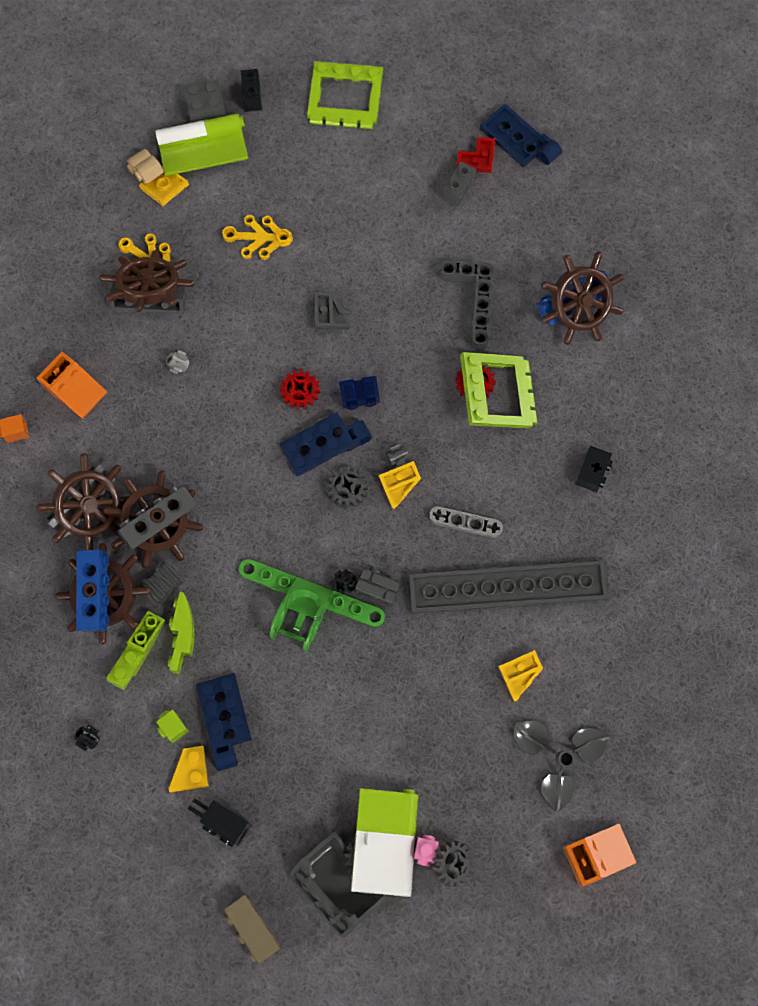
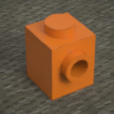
[0,414,30,443]

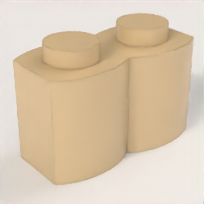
[127,149,164,184]

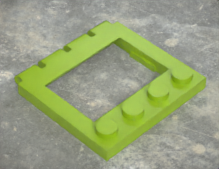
[307,61,383,129]
[460,352,538,428]

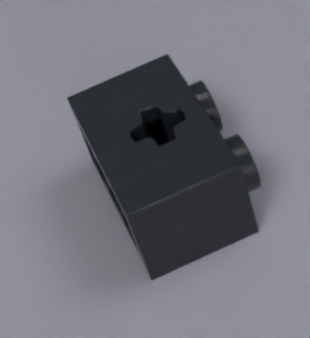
[241,69,262,112]
[575,445,613,493]

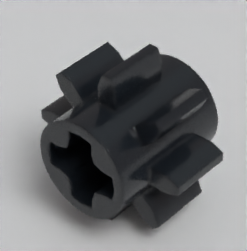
[332,569,358,594]
[74,724,100,751]

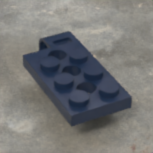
[480,104,562,167]
[279,412,372,477]
[196,673,252,772]

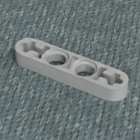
[429,506,503,538]

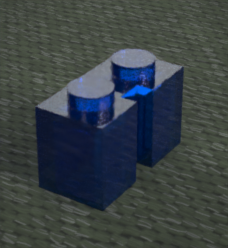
[339,376,380,410]

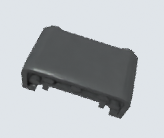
[290,832,389,938]

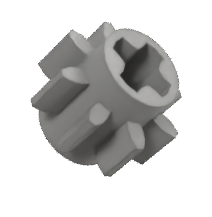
[166,350,189,374]

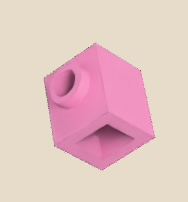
[414,835,439,866]

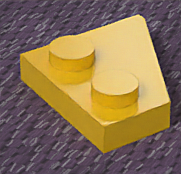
[378,461,421,510]
[498,650,543,702]
[169,746,209,793]

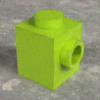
[156,709,189,743]

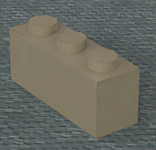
[224,895,281,964]

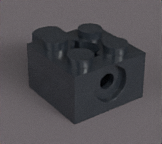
[187,798,252,847]

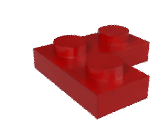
[456,137,495,173]

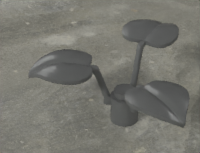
[513,720,610,811]

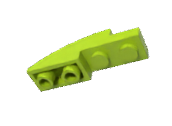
[168,592,195,675]
[106,611,165,690]

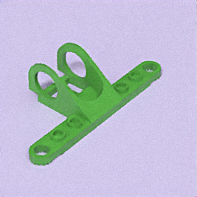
[239,559,385,653]

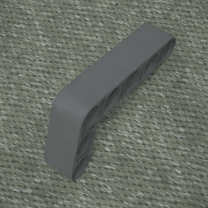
[440,259,493,351]

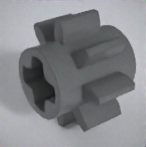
[386,443,409,467]

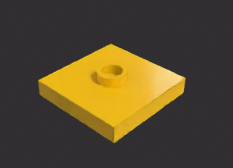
[139,165,189,206]

